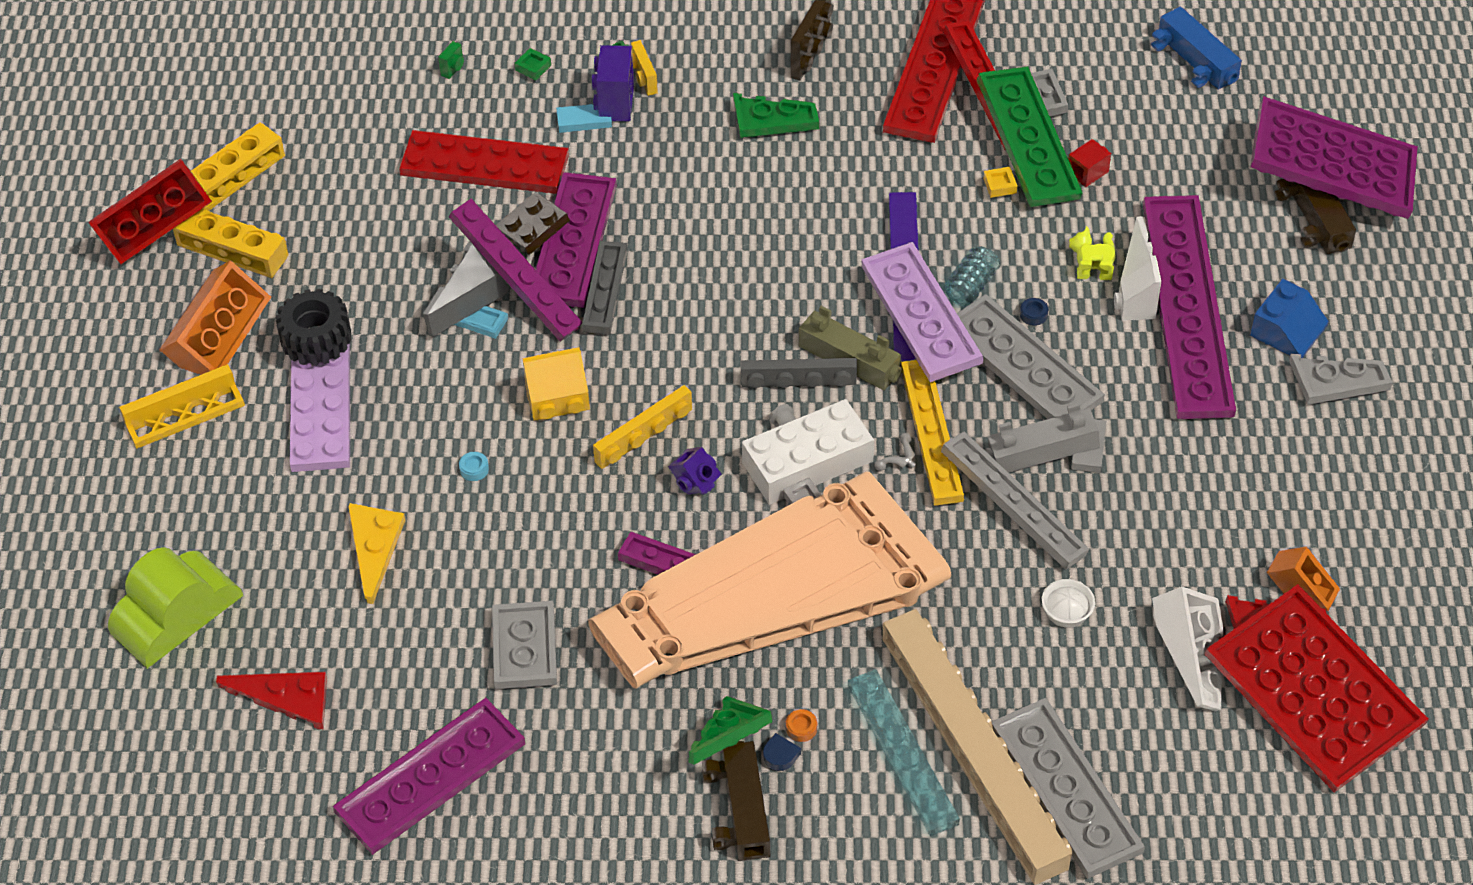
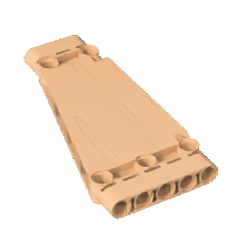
[588,471,951,688]

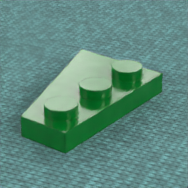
[733,93,819,138]

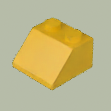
[522,347,590,421]

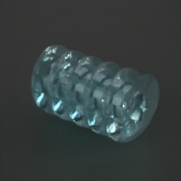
[944,246,1000,307]

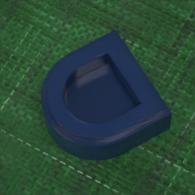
[763,733,801,771]

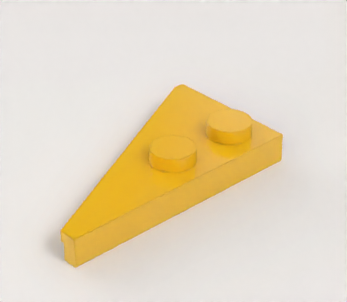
[348,503,406,604]

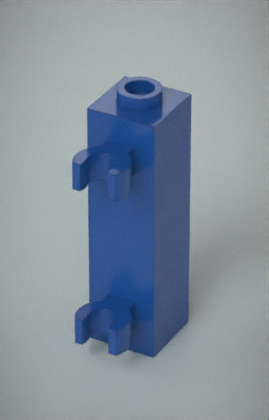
[1151,6,1242,90]

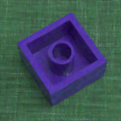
[592,45,634,121]

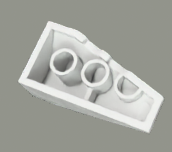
[1114,216,1161,321]
[1152,587,1223,711]

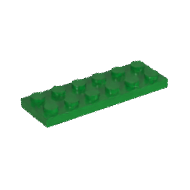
[977,66,1083,207]

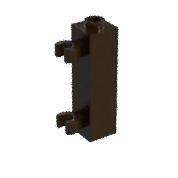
[1274,179,1356,255]
[702,741,770,861]

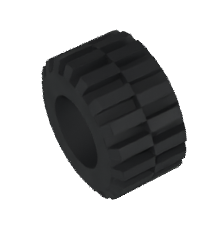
[276,289,352,366]

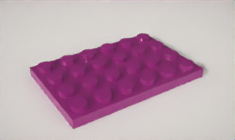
[1250,96,1418,219]

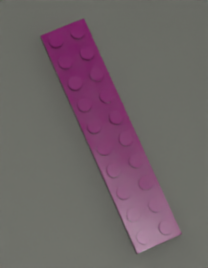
[1143,195,1236,419]

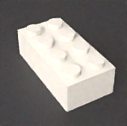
[742,399,874,505]

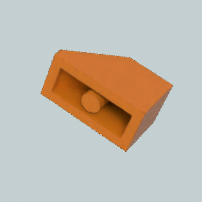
[1267,546,1340,611]

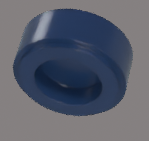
[1020,298,1049,326]

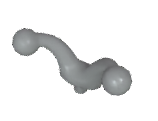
[874,433,916,471]

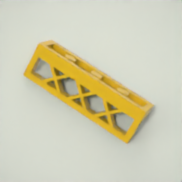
[119,364,245,449]

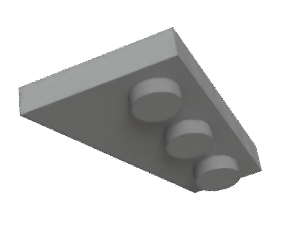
[1289,354,1393,405]

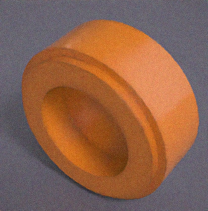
[786,709,817,742]

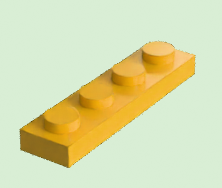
[593,385,692,469]

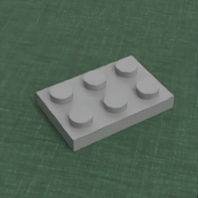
[492,601,557,689]

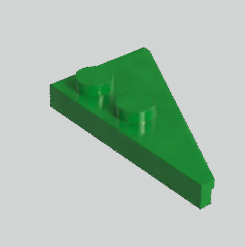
[688,696,772,765]

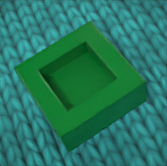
[438,41,464,79]
[514,48,552,81]

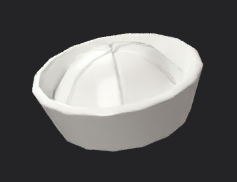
[1041,579,1095,628]

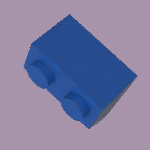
[1250,279,1329,358]

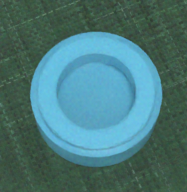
[459,452,489,481]

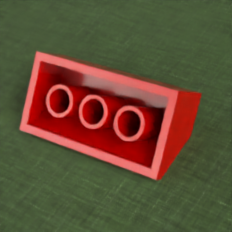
[88,159,212,264]

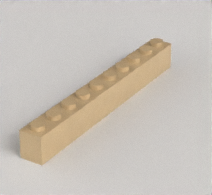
[882,609,1072,885]

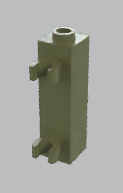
[799,305,902,391]

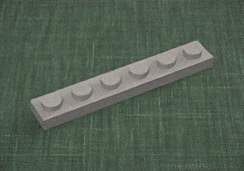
[941,431,1089,570]

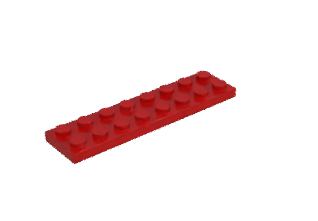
[883,0,985,143]

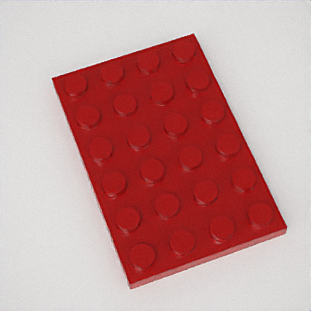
[1204,584,1429,793]

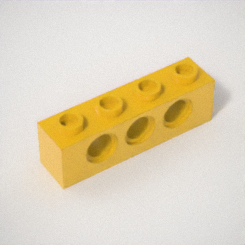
[191,122,285,210]
[173,208,289,278]

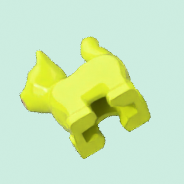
[1069,226,1115,280]

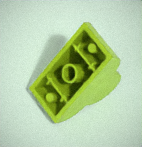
[108,547,244,669]

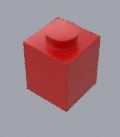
[1068,139,1112,187]

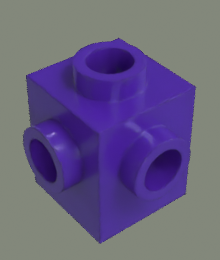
[668,447,722,495]

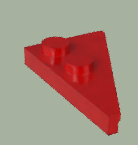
[216,672,327,730]

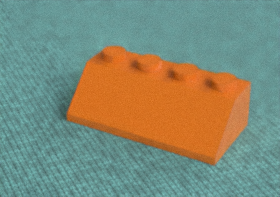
[159,260,271,375]

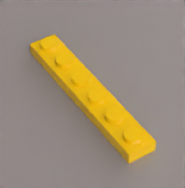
[901,360,964,506]

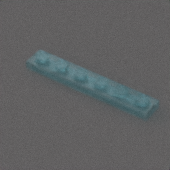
[848,669,960,837]

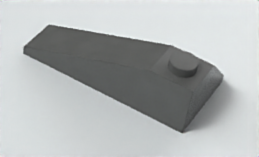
[423,241,512,337]

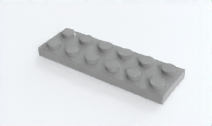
[957,294,1105,419]
[992,698,1145,879]

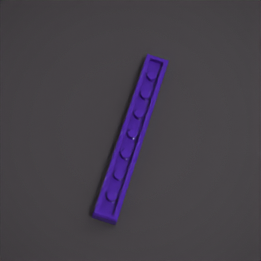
[889,192,919,367]

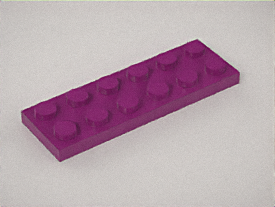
[536,172,617,308]
[333,697,526,855]

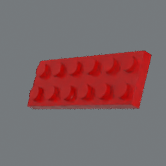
[399,130,569,194]

